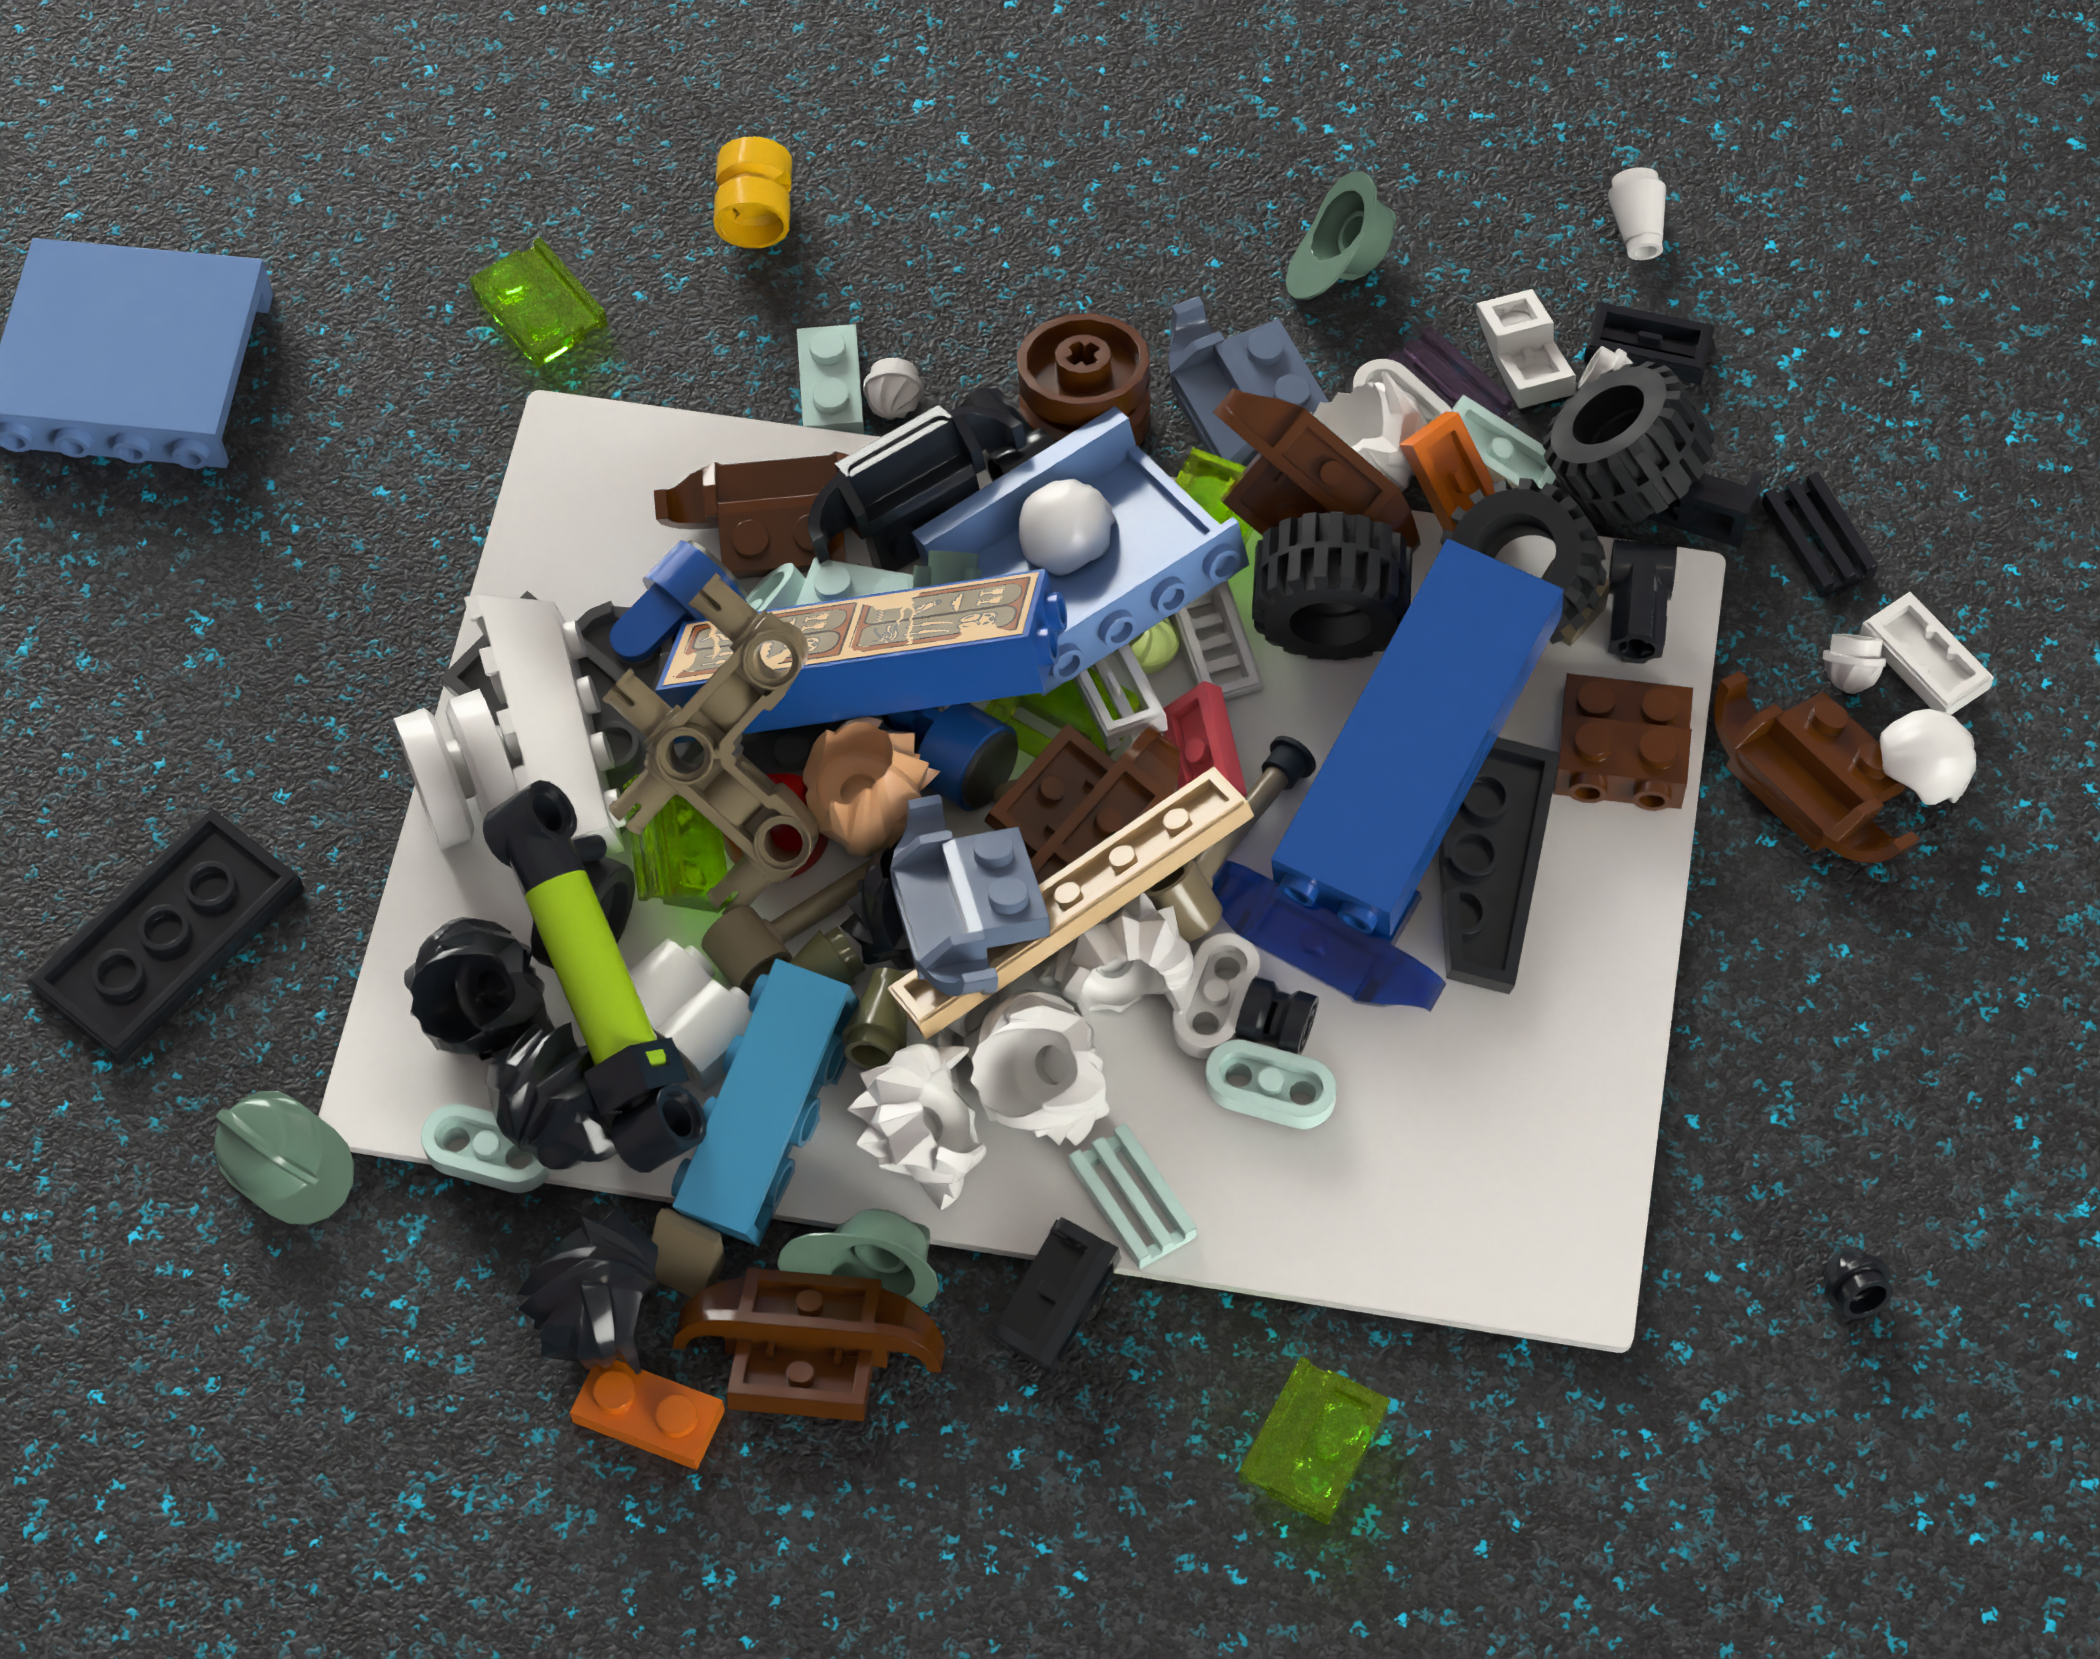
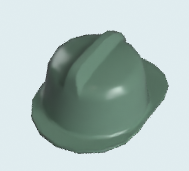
[1286,171,1396,300]
[214,1091,354,1225]
[777,1208,939,1307]

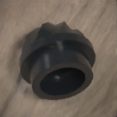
[1823,1247,1893,1319]

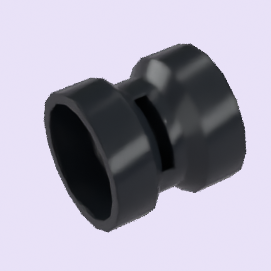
[1235,975,1319,1055]

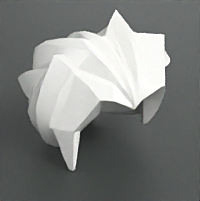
[1310,372,1427,492]
[1032,892,1194,1017]
[964,989,1110,1146]
[847,1043,987,1211]

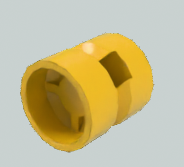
[713,137,792,248]

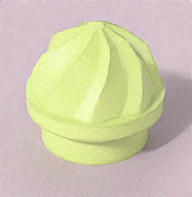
[1128,617,1179,674]

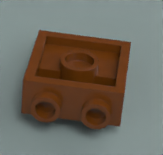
[1554,673,1693,811]

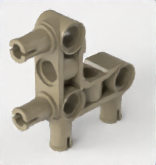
[602,573,819,915]

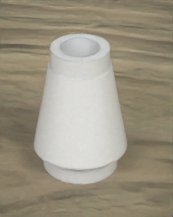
[1608,167,1666,260]

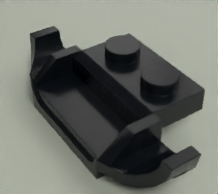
[808,405,1027,572]

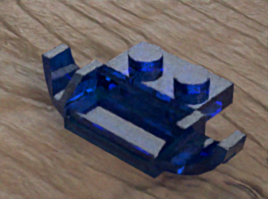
[1211,860,1446,1012]

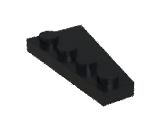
[1438,737,1560,994]

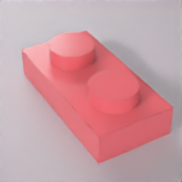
[1163,681,1247,797]

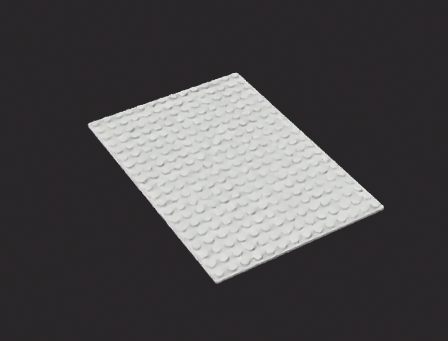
[318,390,1726,1353]

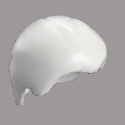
[1019,479,1116,576]
[1880,709,1976,805]

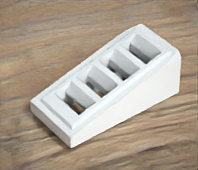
[1168,580,1264,700]

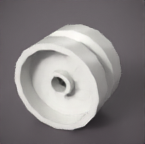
[393,689,519,851]

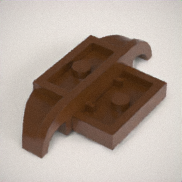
[1213,388,1421,554]
[654,451,849,579]
[1714,671,1921,863]
[984,723,1180,885]
[672,1268,945,1421]

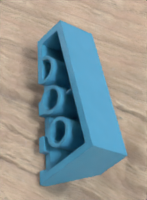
[671,959,860,1247]

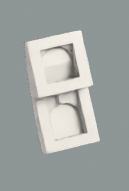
[1476,289,1576,409]

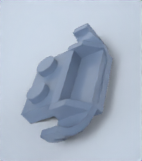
[1168,296,1329,481]
[890,794,1050,997]

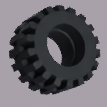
[1543,362,1715,526]
[1440,478,1607,644]
[1252,512,1412,661]

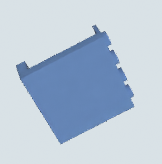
[0,238,274,469]
[912,406,1250,696]

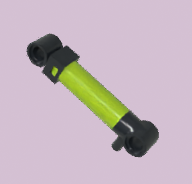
[483,780,707,1173]

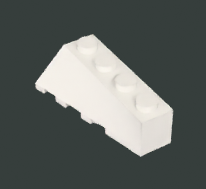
[464,594,628,856]

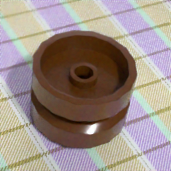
[1017,313,1151,446]

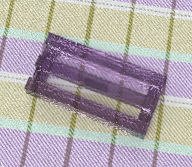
[1386,325,1512,418]

